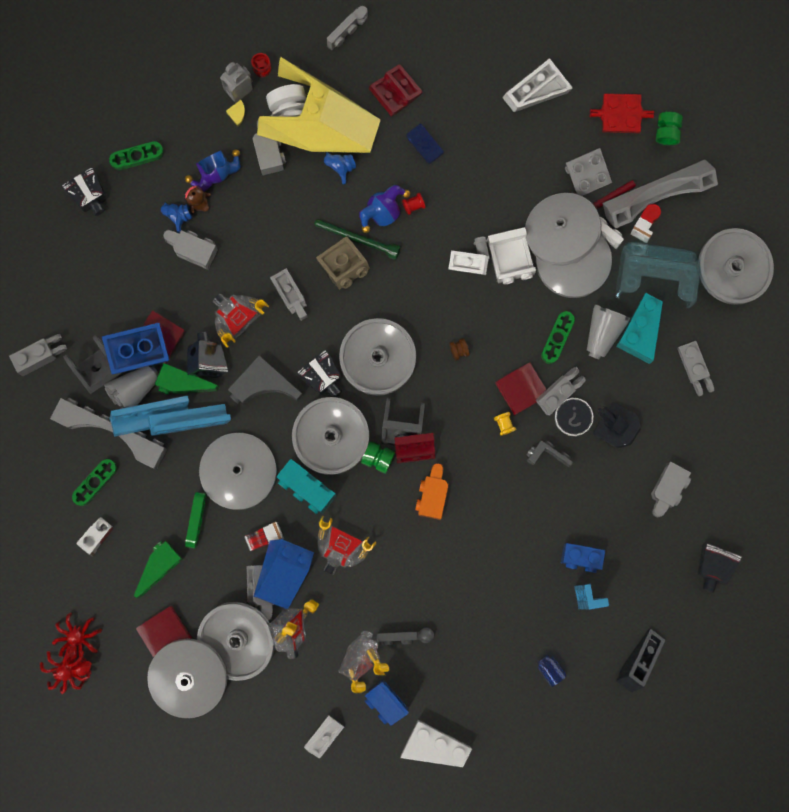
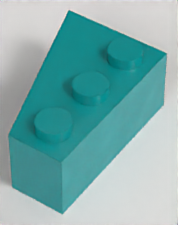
[616,293,663,364]
[276,459,337,514]

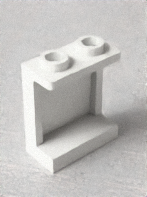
[487,227,536,285]

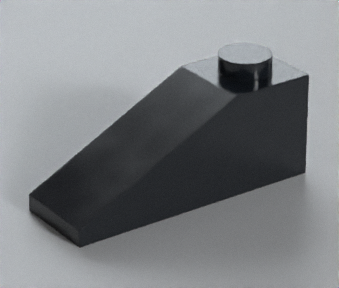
[616,629,665,693]

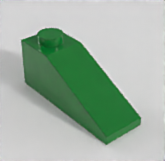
[155,363,219,395]
[134,541,183,599]

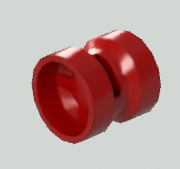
[251,53,271,77]

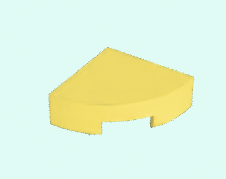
[226,100,245,127]

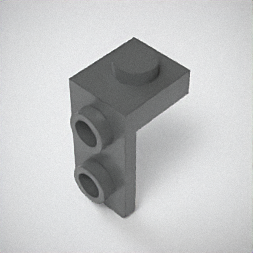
[526,440,573,467]

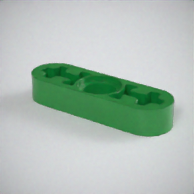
[109,141,164,170]
[541,311,575,364]
[72,459,117,506]
[185,492,206,549]

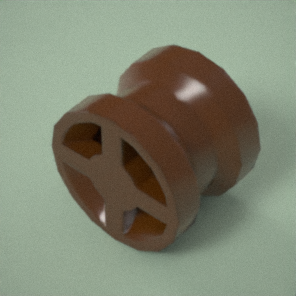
[449,338,470,361]

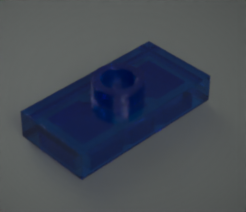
[406,123,444,164]

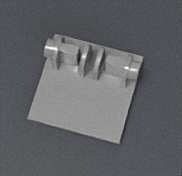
[565,148,612,196]

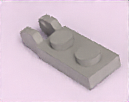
[327,6,368,50]
[677,341,714,396]
[536,367,586,416]

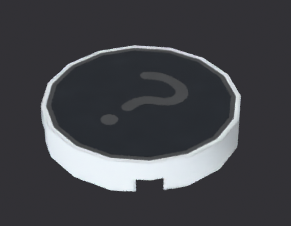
[555,398,593,436]

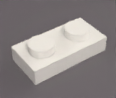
[600,217,624,249]
[449,250,489,275]
[304,716,344,759]

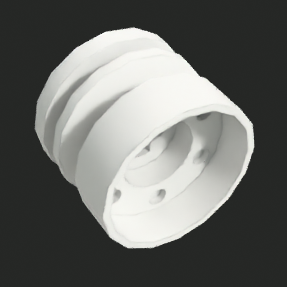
[266,84,306,117]

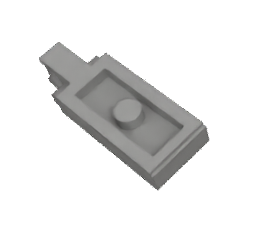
[270,268,307,321]

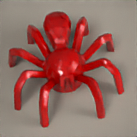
[52,613,102,663]
[40,646,92,694]

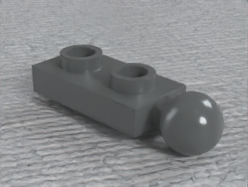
[377,628,434,645]

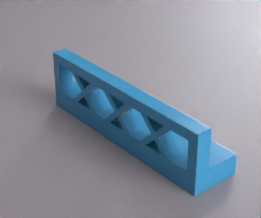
[110,396,189,437]
[148,404,231,436]
[574,584,609,610]

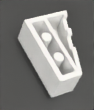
[502,59,573,112]
[400,720,472,767]

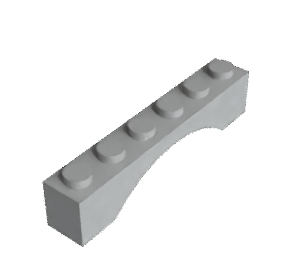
[603,160,718,229]
[50,398,167,470]

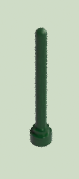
[314,219,401,260]

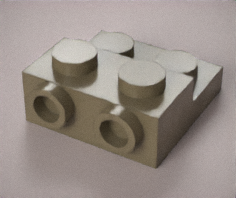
[316,236,370,290]

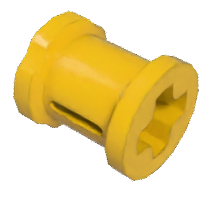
[494,412,517,436]

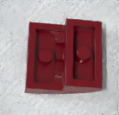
[369,64,423,117]
[143,310,186,364]
[495,363,546,416]
[394,433,435,464]
[136,606,192,657]

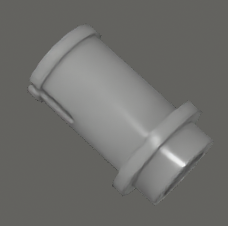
[473,237,490,259]

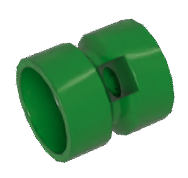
[656,112,683,145]
[361,441,396,474]

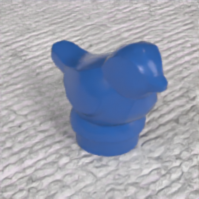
[324,152,356,185]
[161,202,193,234]

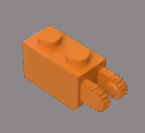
[415,463,448,520]

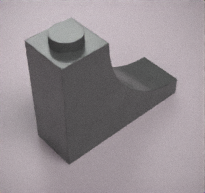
[228,356,303,405]

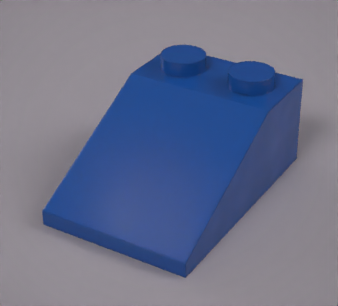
[102,323,169,375]
[254,539,314,609]
[365,679,409,726]

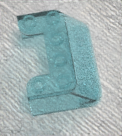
[615,242,700,308]

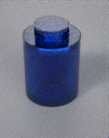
[537,655,567,687]

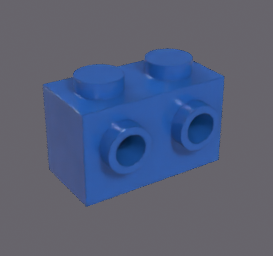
[561,543,605,573]

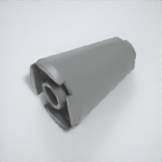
[587,304,630,359]
[104,366,159,409]

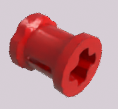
[402,193,426,215]

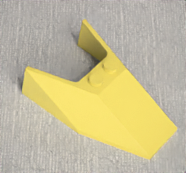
[257,57,380,153]

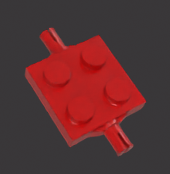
[590,94,654,133]

